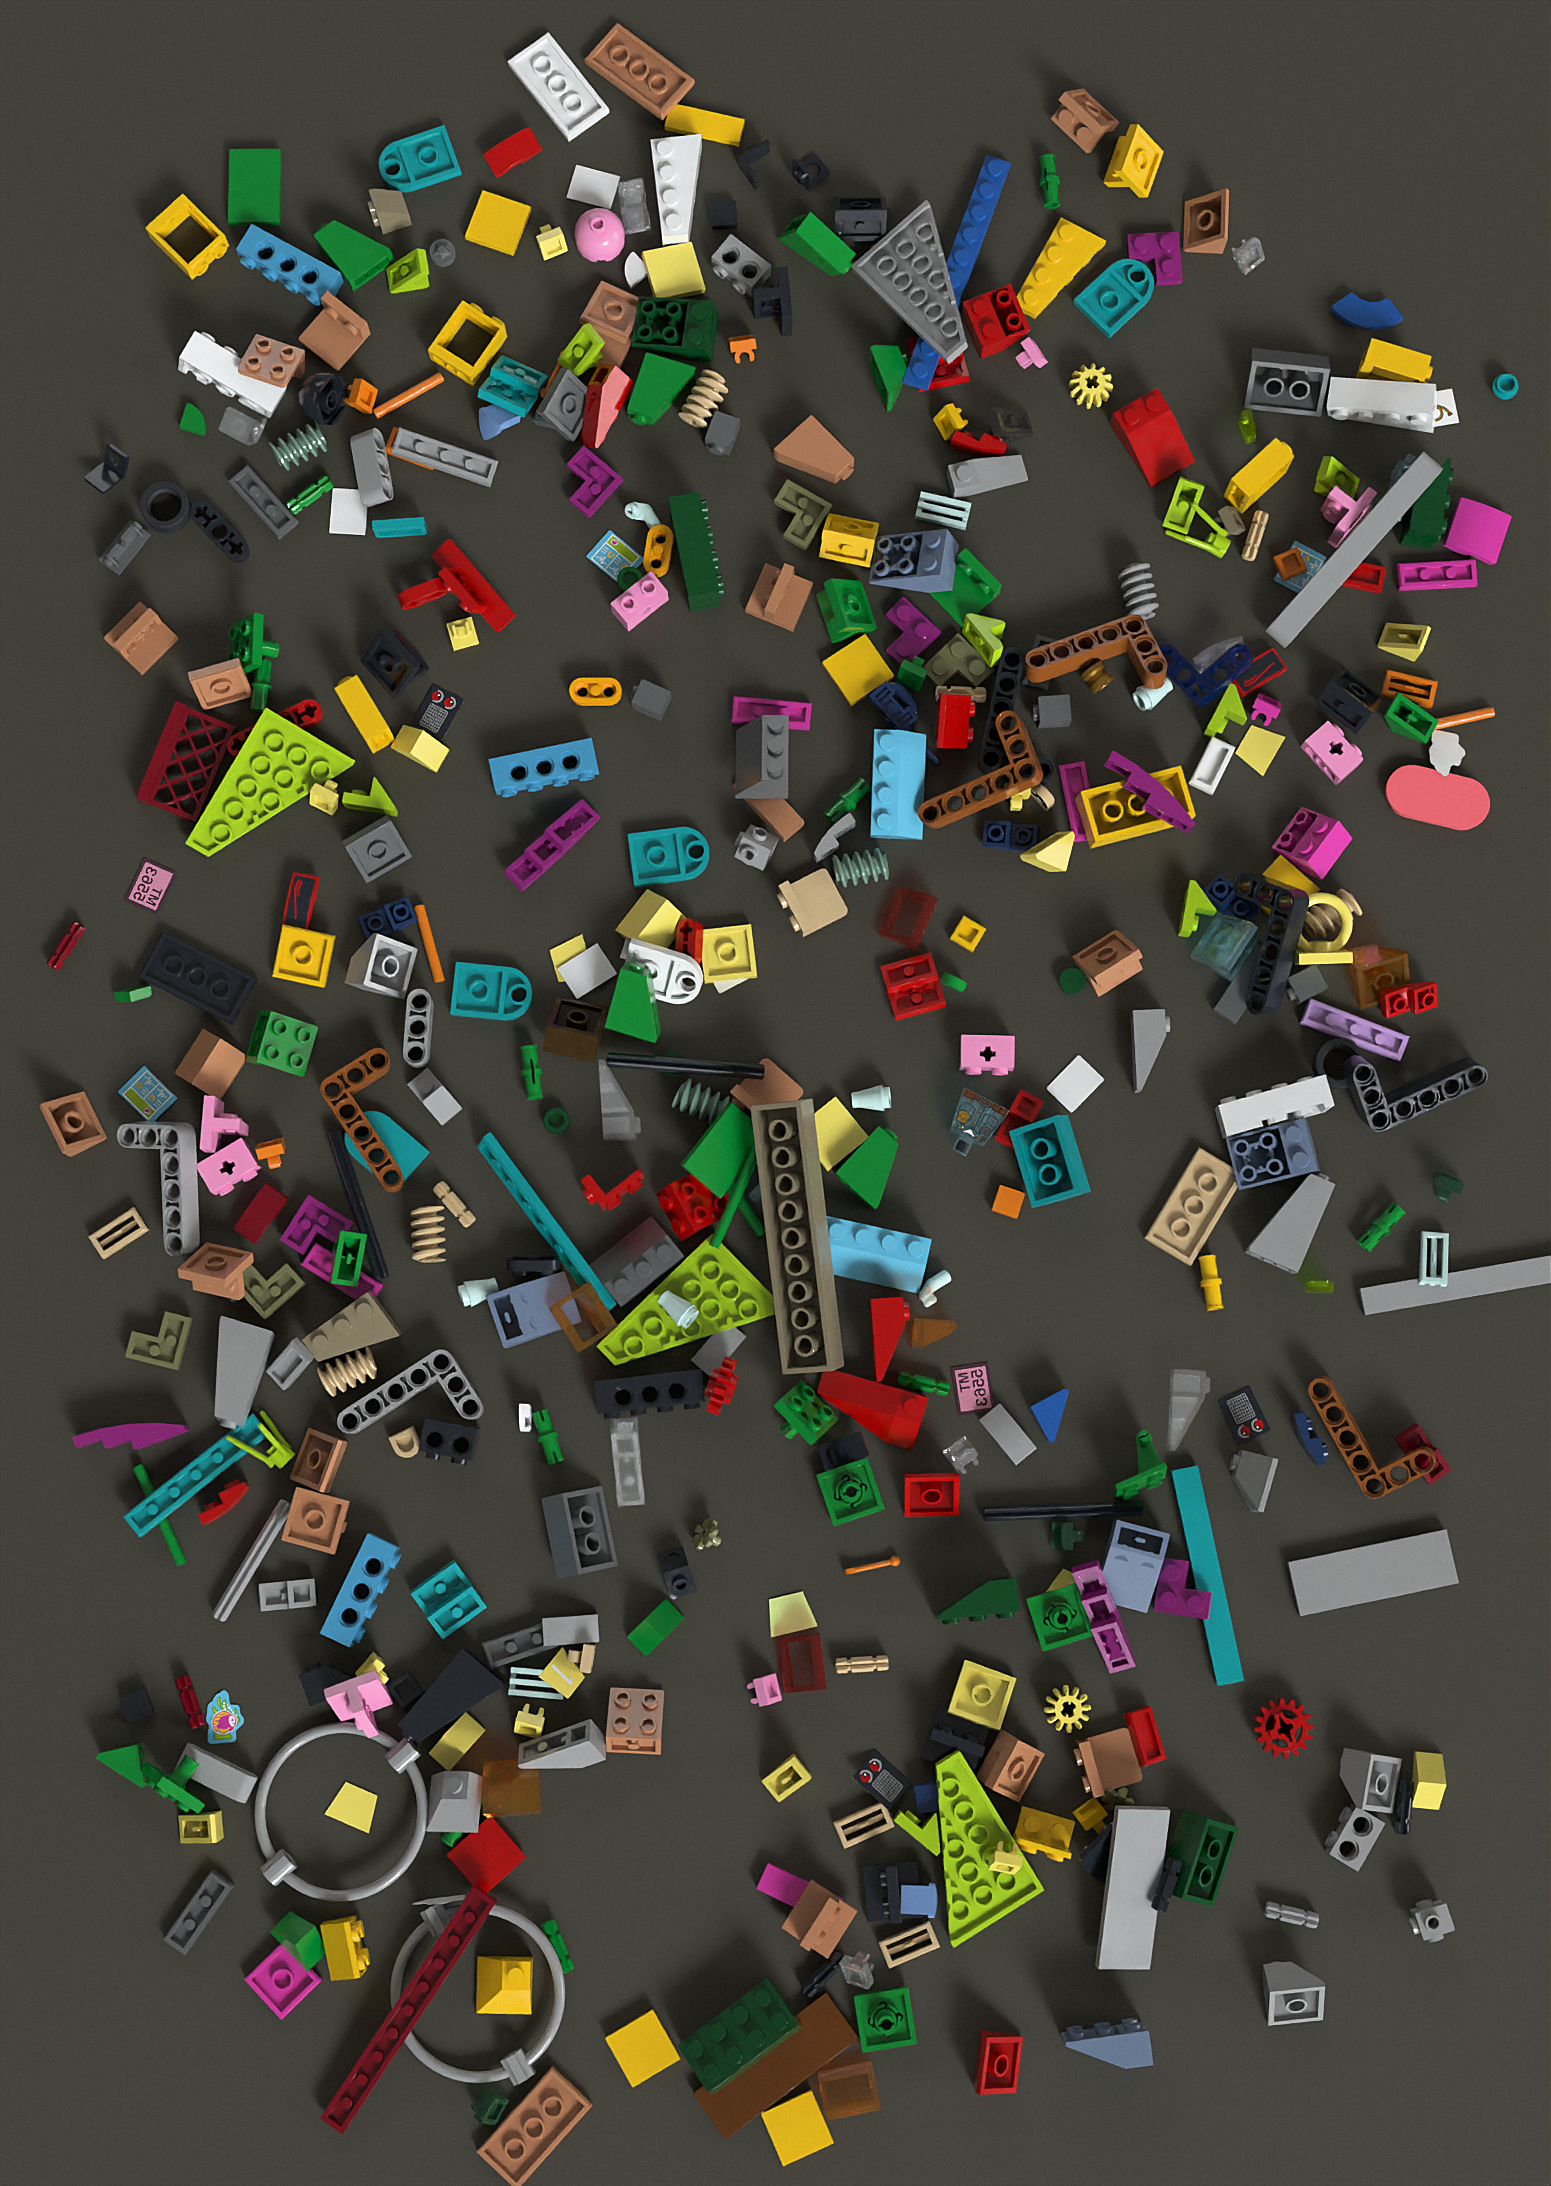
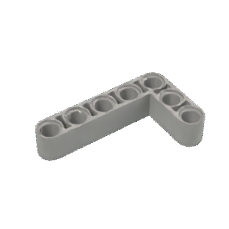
[117,1121,200,1256]
[337,1350,484,1434]

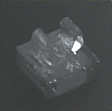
[1231,236,1265,275]
[942,1437,978,1474]
[839,1951,874,1990]

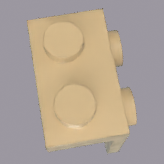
[776,868,848,937]

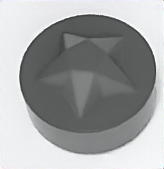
[429,239,456,267]

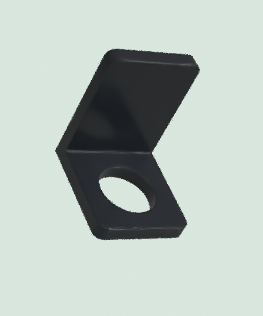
[739,139,770,190]
[792,154,830,191]
[84,443,129,494]
[817,1431,869,1471]
[657,1546,697,1599]

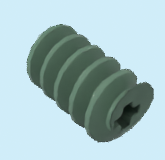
[269,421,327,471]
[832,848,889,888]
[672,1078,730,1125]

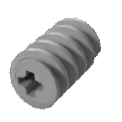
[1118,563,1159,620]

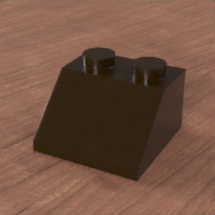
[543,996,609,1063]

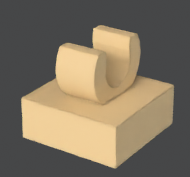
[567,1643,596,1673]

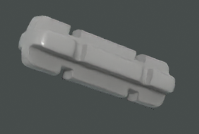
[1264,1902,1319,1928]

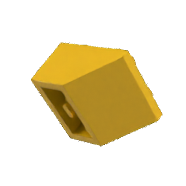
[320,1914,370,1981]

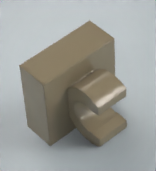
[1214,506,1246,537]

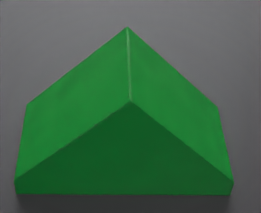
[1384,693,1439,744]
[330,1230,367,1287]
[627,1599,685,1657]
[96,1743,148,1788]
[269,1911,326,1972]

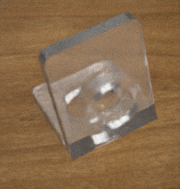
[218,407,267,446]

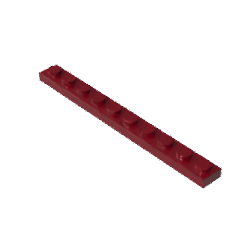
[320,1884,498,2135]

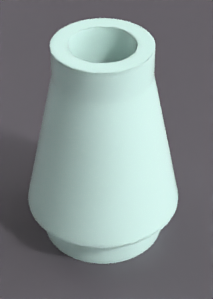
[1133,677,1173,711]
[852,1085,891,1111]
[458,1278,499,1307]
[658,1290,699,1328]

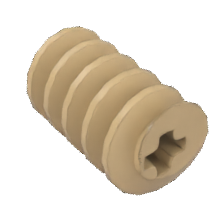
[678,369,728,429]
[1303,889,1362,941]
[410,1206,446,1263]
[317,1346,377,1396]

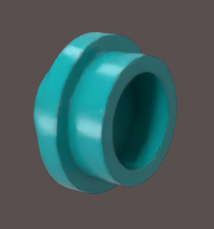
[1492,373,1519,400]

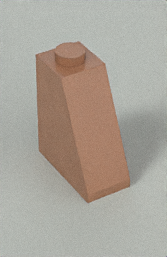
[774,415,854,484]

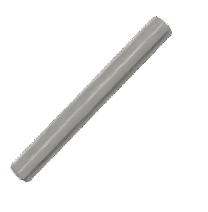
[212,1499,291,1622]

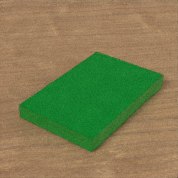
[228,149,282,226]
[680,1102,755,1198]

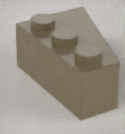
[302,1290,402,1361]

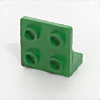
[928,548,1002,627]
[245,1011,318,1077]

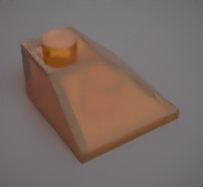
[1347,944,1410,1010]
[482,1759,541,1818]

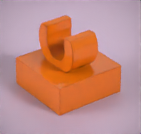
[728,334,757,364]
[344,379,378,414]
[256,1137,286,1169]

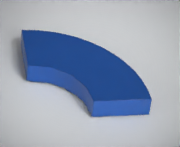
[1330,292,1403,330]

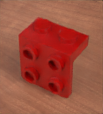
[580,1169,644,1211]
[656,1175,729,1241]

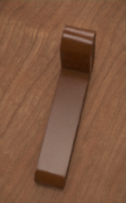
[1025,614,1167,689]
[918,710,1043,829]
[320,1048,404,1192]
[1308,1376,1436,1499]

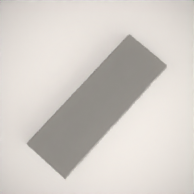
[1287,1529,1459,1616]
[1095,1806,1170,1969]

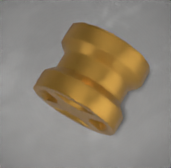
[1081,661,1114,694]

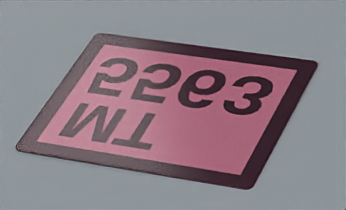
[124,858,177,914]
[951,1362,995,1416]

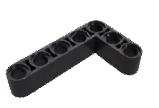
[978,647,1054,786]
[1232,873,1310,1015]
[1343,1055,1488,1132]

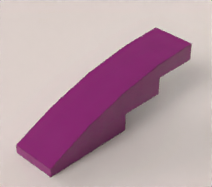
[1104,751,1195,834]
[504,799,600,892]
[72,1423,190,1449]
[1072,1560,1136,1674]

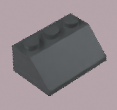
[1244,348,1330,417]
[735,715,789,799]
[589,1216,684,1307]
[541,1486,618,1579]

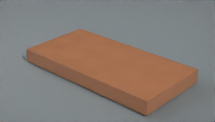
[585,23,695,120]
[476,2065,593,2186]

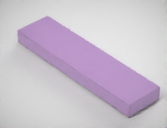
[1299,998,1409,1062]

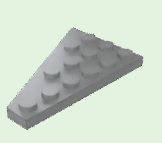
[851,200,968,364]

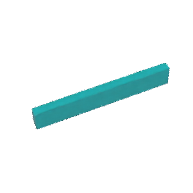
[123,1413,267,1538]

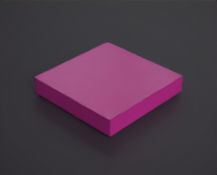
[244,1944,323,2020]

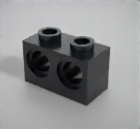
[418,1419,480,1465]

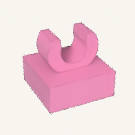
[1015,337,1048,369]
[747,1673,782,1707]

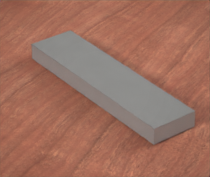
[391,427,498,487]

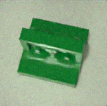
[816,578,877,643]

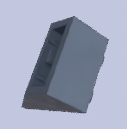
[869,529,959,593]
[1226,1118,1320,1190]
[486,1271,582,1349]
[1101,1520,1170,1613]
[1060,2018,1154,2069]

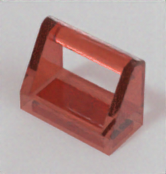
[878,886,938,951]
[777,1633,827,1693]

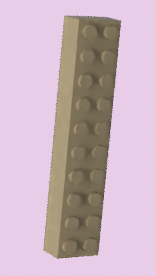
[750,1098,844,1374]

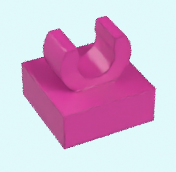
[1251,692,1283,726]

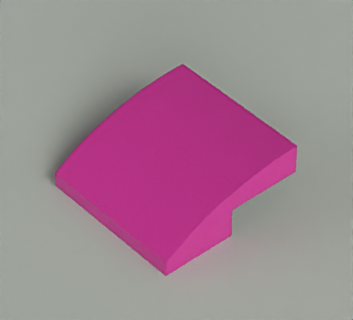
[1443,497,1512,565]

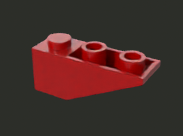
[580,363,635,448]

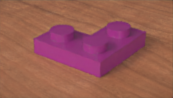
[1126,231,1183,286]
[567,445,623,519]
[885,596,941,666]
[280,1195,355,1255]
[1154,1558,1213,1620]

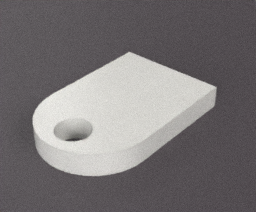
[625,938,703,1004]

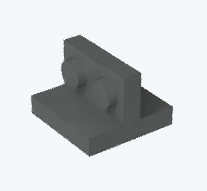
[532,368,587,442]
[342,815,412,883]

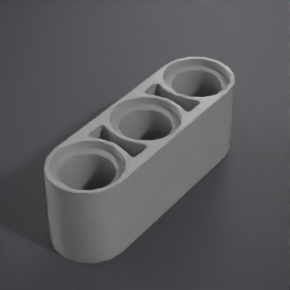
[350,428,394,507]
[403,989,434,1068]
[175,1743,258,1803]

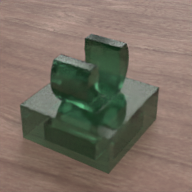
[1433,1170,1464,1203]
[1052,1522,1083,1550]
[471,2090,509,2125]

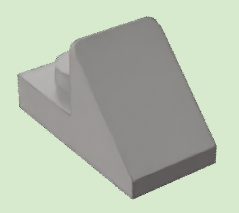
[407,1067,462,1126]

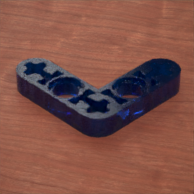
[1159,644,1253,706]

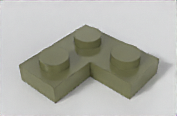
[774,479,832,551]
[922,633,995,688]
[242,1263,306,1320]
[125,1311,193,1371]

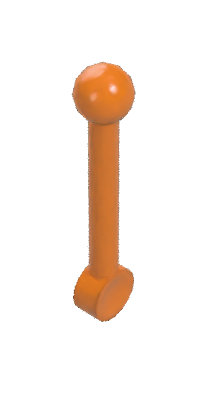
[540,350,564,399]
[844,1556,900,1575]

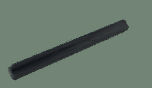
[606,1052,765,1080]
[327,1128,389,1281]
[982,1501,1144,1521]

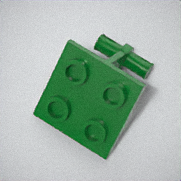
[1114,1430,1167,1500]

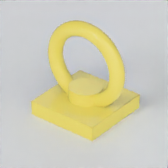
[1293,893,1353,965]

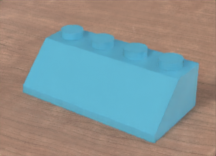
[870,729,926,840]
[827,1216,932,1294]

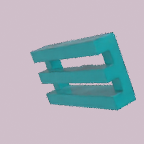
[372,517,427,538]

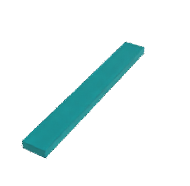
[477,1132,617,1316]
[1170,1465,1244,1686]

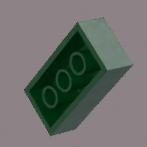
[668,491,724,612]
[677,1978,803,2095]

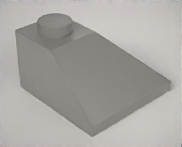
[345,933,417,999]
[1229,1450,1278,1512]
[1339,1748,1402,1813]
[426,1771,483,1833]
[1263,1961,1325,2026]

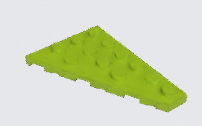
[185,708,355,857]
[597,1234,775,1366]
[935,1749,1044,1947]

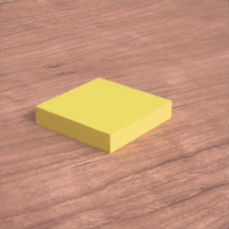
[642,242,706,299]
[702,924,757,984]
[814,1097,868,1172]
[947,1660,1016,1731]

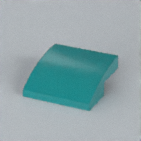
[477,355,548,418]
[410,1560,487,1639]

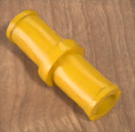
[1198,1255,1224,1311]

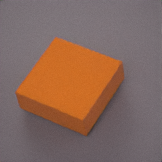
[1272,547,1308,582]
[991,1185,1025,1219]

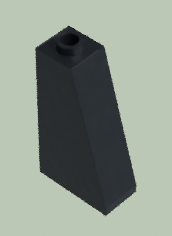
[398,1647,506,1743]

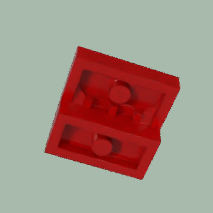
[907,337,969,392]
[880,952,946,1021]
[446,1815,526,1892]

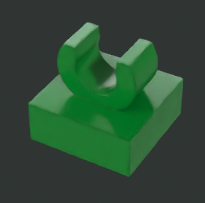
[896,656,928,692]

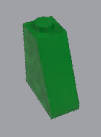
[778,212,856,277]
[313,220,394,292]
[627,352,696,426]
[605,961,661,1043]
[835,1126,899,1211]

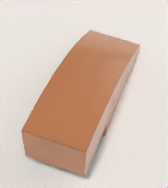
[733,783,804,842]

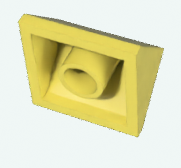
[615,889,686,949]

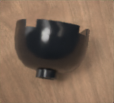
[298,372,347,426]

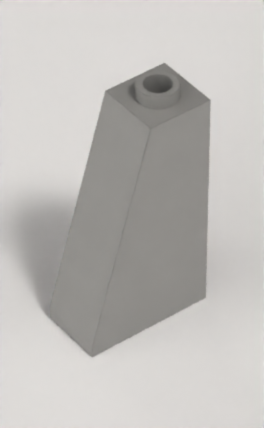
[1245,1172,1335,1274]
[214,1316,276,1429]

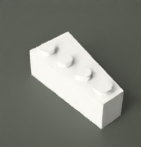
[651,134,702,247]
[178,331,287,418]
[1327,377,1438,433]
[1214,1074,1334,1139]

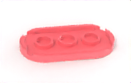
[1385,765,1490,831]

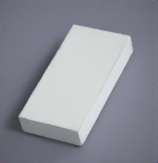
[1189,736,1236,795]

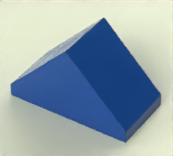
[1029,1389,1069,1443]

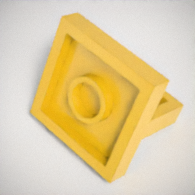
[1103,124,1164,198]
[819,513,879,568]

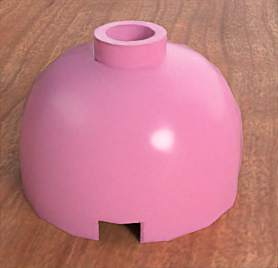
[574,208,625,262]

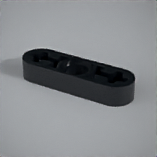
[189,500,250,563]

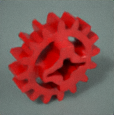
[704,1356,739,1415]
[1253,1697,1314,1759]

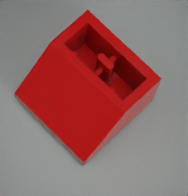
[961,283,1031,359]

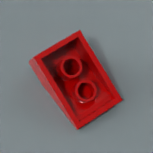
[1110,388,1195,488]
[935,693,975,748]
[869,1297,910,1383]

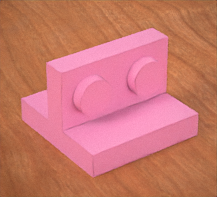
[1320,486,1377,548]
[200,1095,249,1155]
[324,1670,393,1738]

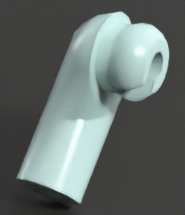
[624,502,661,529]
[919,1270,951,1307]

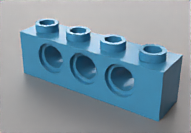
[236,224,344,306]
[489,738,599,797]
[320,1533,401,1647]

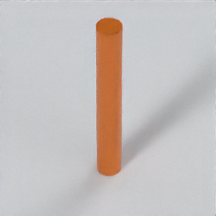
[373,372,444,419]
[1434,707,1495,730]
[414,905,445,983]

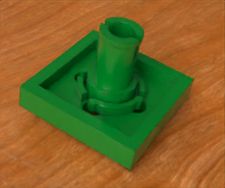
[228,613,279,674]
[774,1380,838,1445]
[816,1458,885,1526]
[1026,1583,1093,1652]
[140,1754,205,1814]
[854,1986,917,2053]

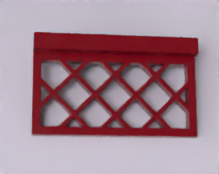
[136,701,235,823]

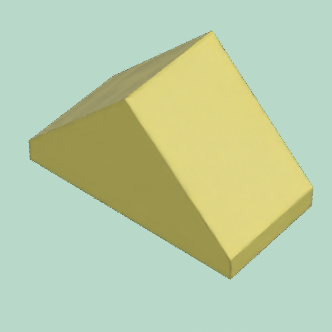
[1377,623,1431,662]
[391,725,449,773]
[1020,831,1075,872]
[429,1712,486,1771]
[1411,1751,1446,1810]
[762,1753,812,1802]
[178,1810,224,1843]

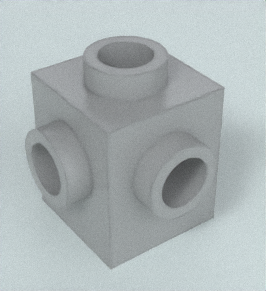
[735,824,779,871]
[1408,1899,1455,1943]

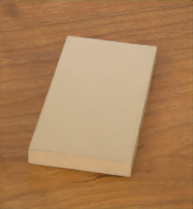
[1144,1147,1238,1266]

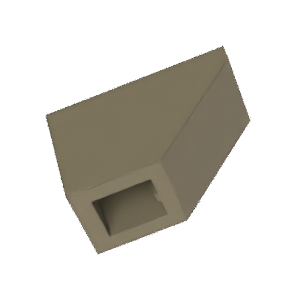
[367,189,412,234]

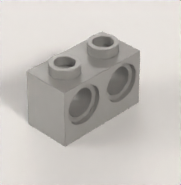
[711,234,771,297]
[1325,1804,1385,1871]

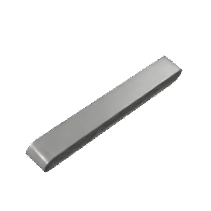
[1265,451,1443,648]

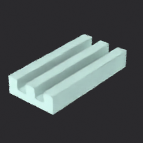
[915,491,972,530]
[1419,1231,1449,1287]
[508,1667,564,1700]

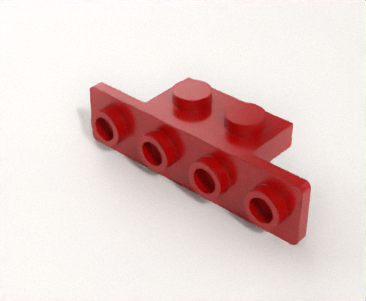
[432,539,516,632]

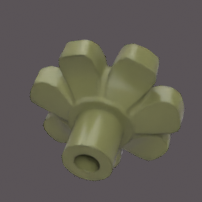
[693,1518,722,1550]
[1100,1786,1134,1812]

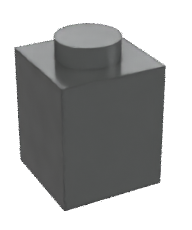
[705,410,740,456]
[629,679,672,721]
[1032,694,1072,729]
[1284,964,1328,1005]

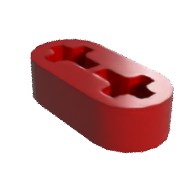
[397,578,448,610]
[675,918,703,964]

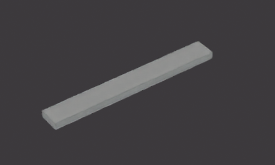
[1358,1255,1551,1315]

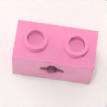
[610,571,669,631]
[1301,721,1363,785]
[959,1035,1015,1075]
[197,1138,262,1196]

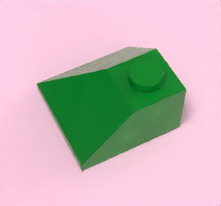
[868,345,909,412]

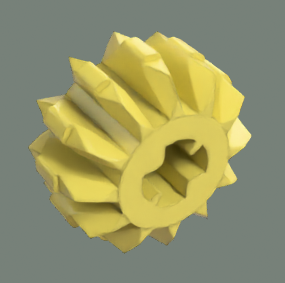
[1069,363,1113,409]
[1044,1685,1091,1733]

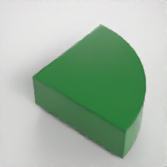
[179,403,207,436]
[114,986,152,1002]

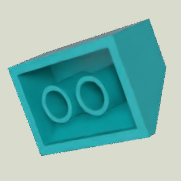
[1009,1115,1091,1208]

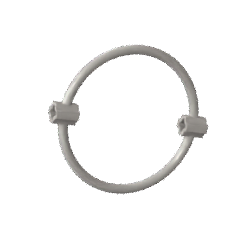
[254,1722,428,1902]
[390,1904,565,2086]

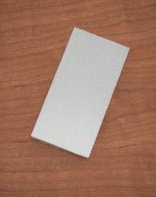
[508,33,609,142]

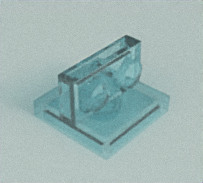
[1191,913,1260,982]

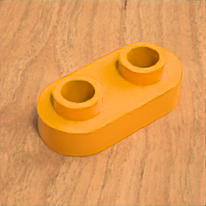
[643,524,674,577]
[569,678,622,706]

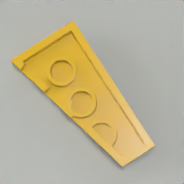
[1017,218,1106,319]

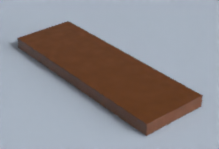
[693,1991,859,2140]

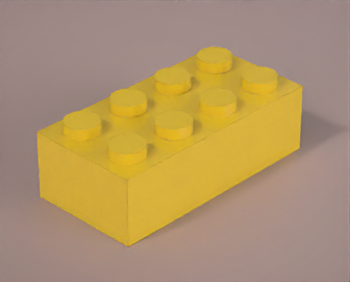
[1075,766,1196,849]

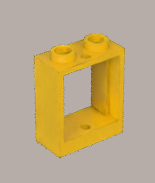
[145,194,229,280]
[428,300,507,386]
[1355,338,1433,383]
[1224,438,1294,514]
[334,675,395,754]

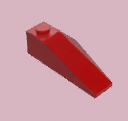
[817,1370,928,1451]

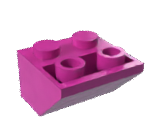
[1271,807,1352,880]

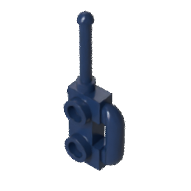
[868,681,941,766]

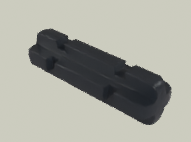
[1394,1780,1414,1835]
[1151,1857,1182,1913]
[801,1950,847,1998]

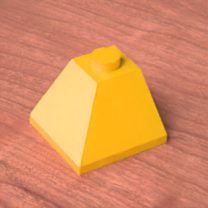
[476,1956,533,2014]

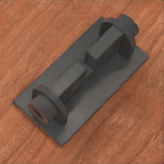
[98,520,151,575]

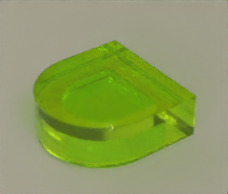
[1305,1281,1334,1294]

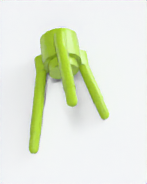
[1165,502,1231,558]
[226,1410,295,1469]

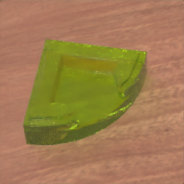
[1238,409,1256,444]

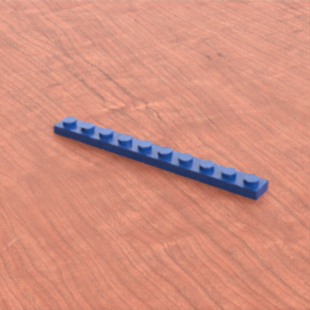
[903,155,1011,391]

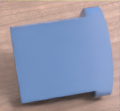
[479,404,521,440]
[901,1883,938,1918]

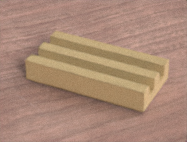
[88,1207,149,1259]
[833,1802,895,1849]
[878,1920,940,1968]

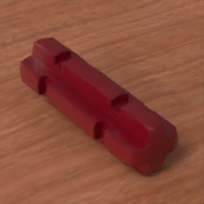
[46,921,85,971]
[175,1675,205,1729]

